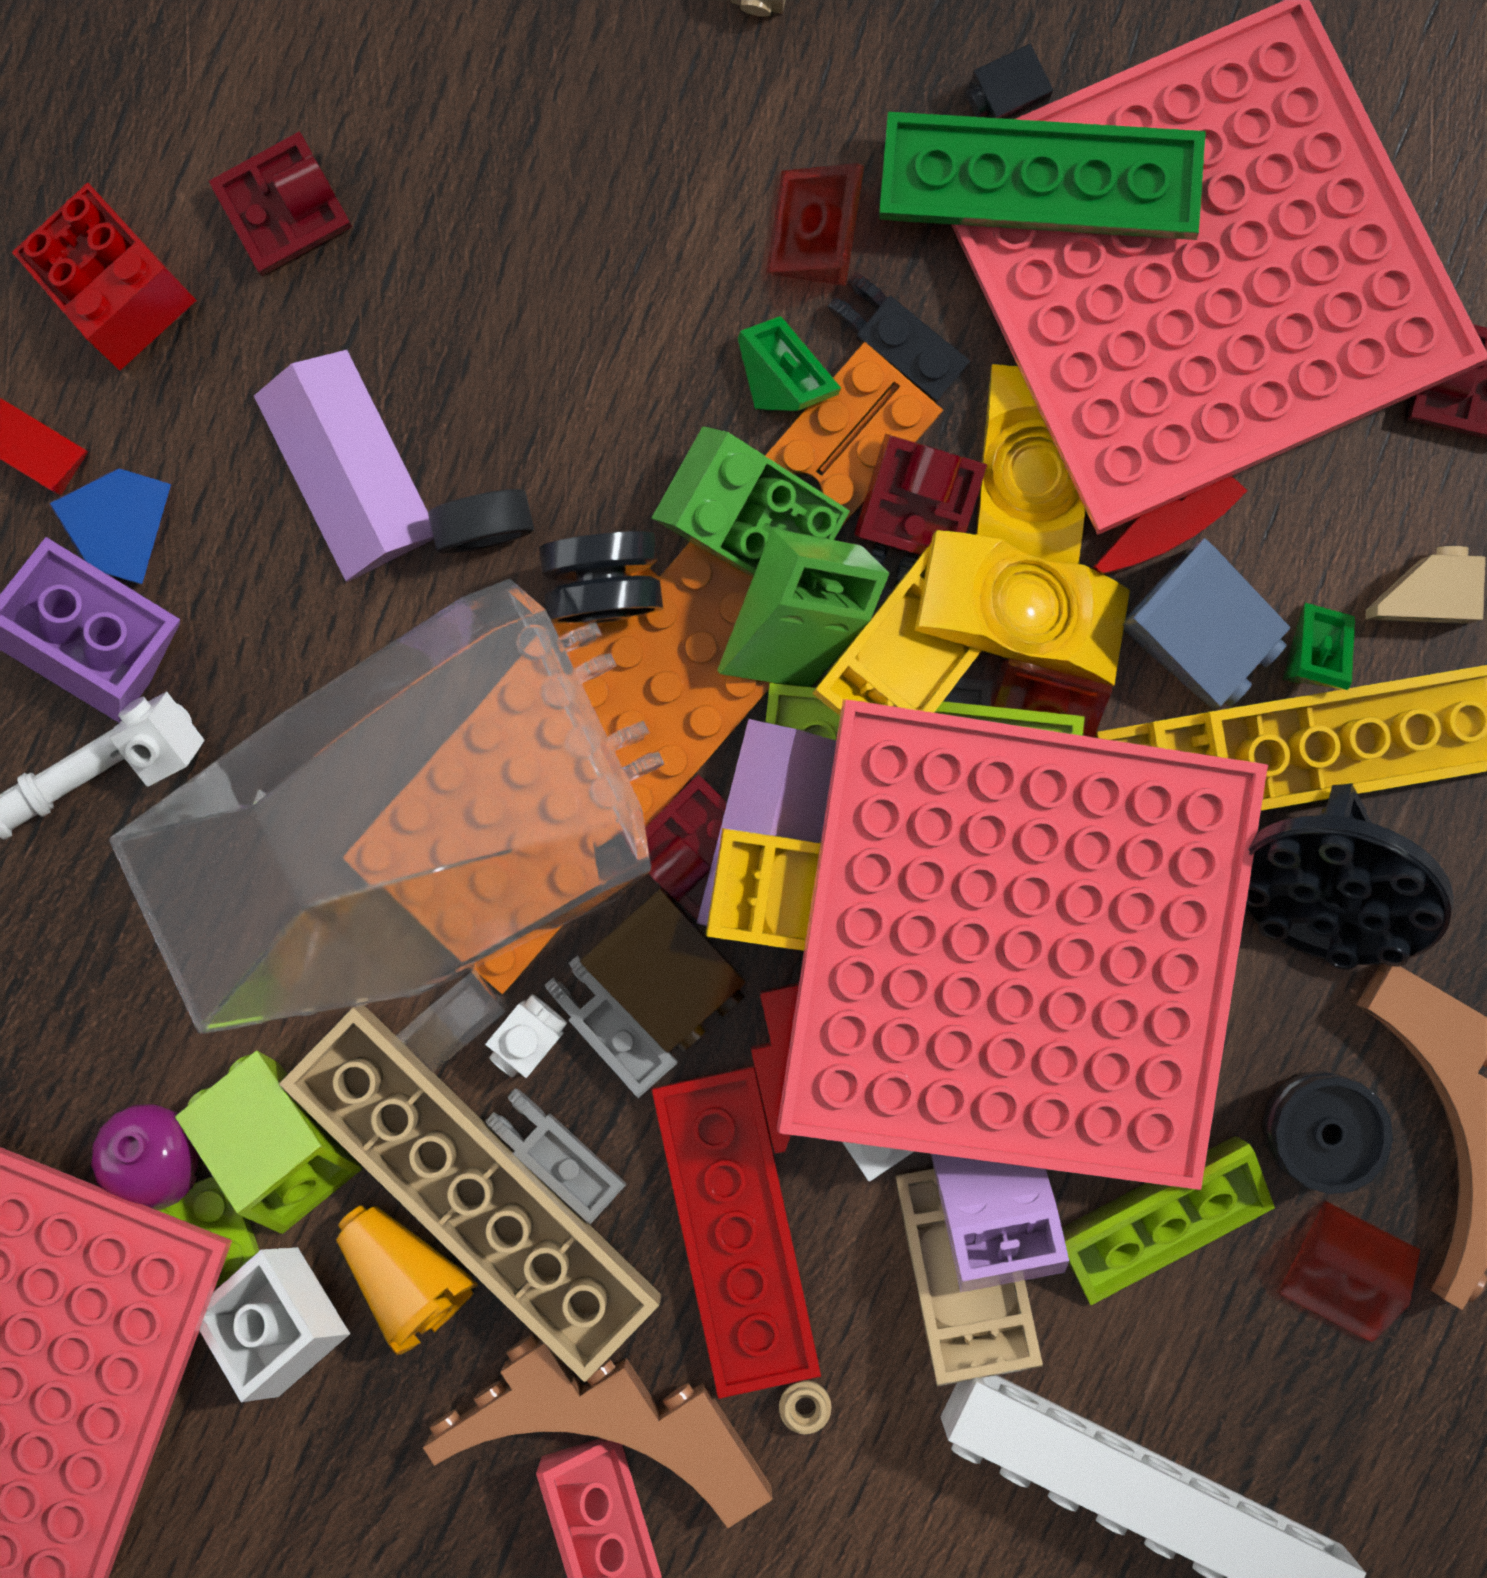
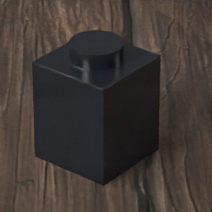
[967,43,1053,119]

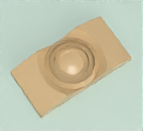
[896,1169,1043,1386]

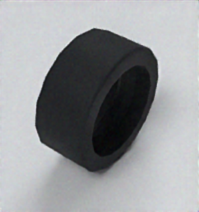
[428,489,534,554]

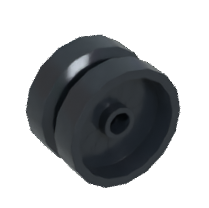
[539,531,664,624]
[1262,1070,1393,1194]

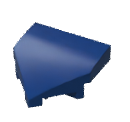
[49,469,171,584]

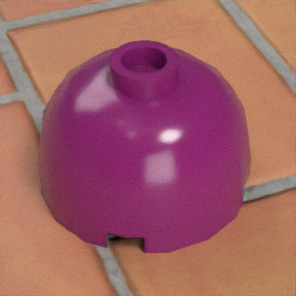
[91,1104,202,1211]

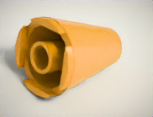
[336,1205,478,1355]

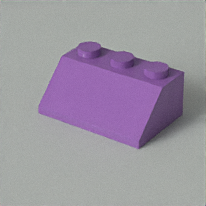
[0,537,180,723]

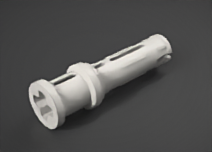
[0,724,125,840]

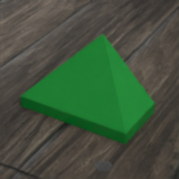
[738,316,841,411]
[1282,602,1355,690]

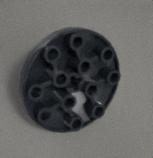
[1245,783,1454,970]

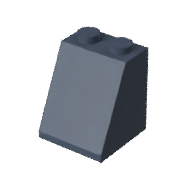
[1122,538,1291,709]

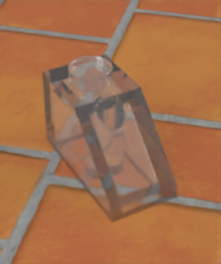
[396,969,510,1073]

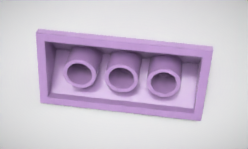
[254,350,434,582]
[697,719,836,926]

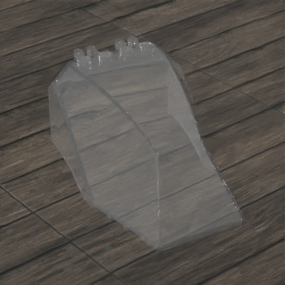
[109,579,665,1035]

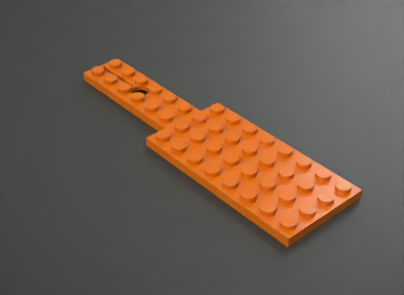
[345,342,943,994]

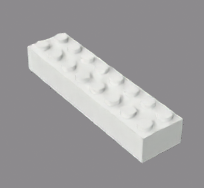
[941,1375,1366,1578]

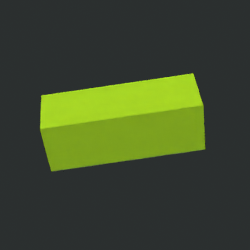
[1062,1136,1275,1305]

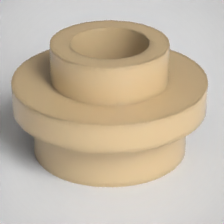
[779,1380,831,1434]

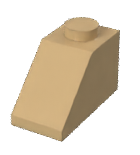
[1365,546,1485,624]

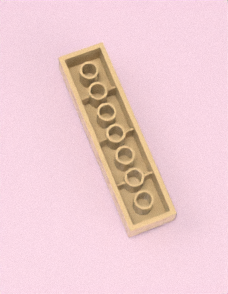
[279,1004,661,1382]

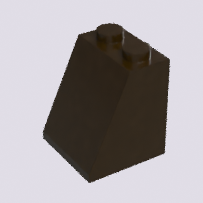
[579,888,746,1053]

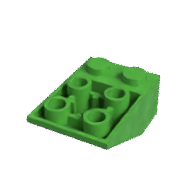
[652,426,850,577]
[717,528,889,687]

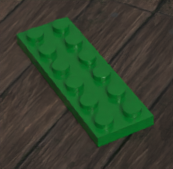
[879,112,1206,240]

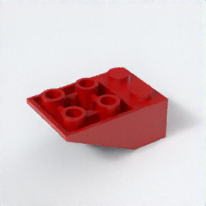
[12,183,197,371]

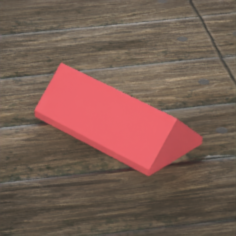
[536,1438,662,1578]

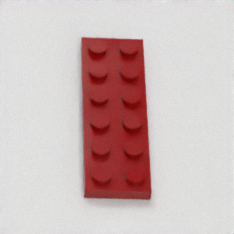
[652,1066,821,1399]

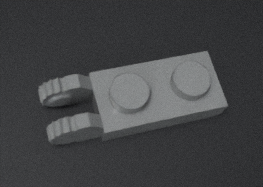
[545,956,678,1098]
[486,1088,626,1224]

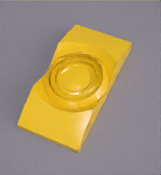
[975,364,1085,564]
[915,530,1130,689]
[812,544,982,716]
[706,828,821,951]

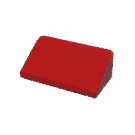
[0,398,88,495]

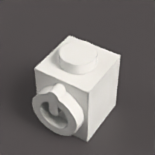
[109,692,205,787]
[485,995,567,1078]

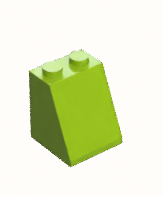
[175,1050,363,1234]

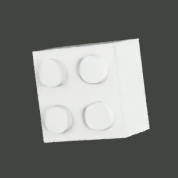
[199,1247,350,1402]

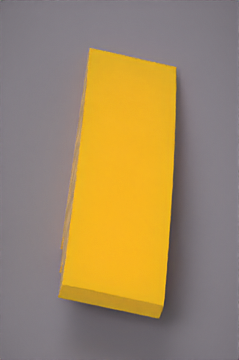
[1092,665,1487,810]

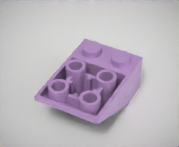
[931,1154,1069,1293]

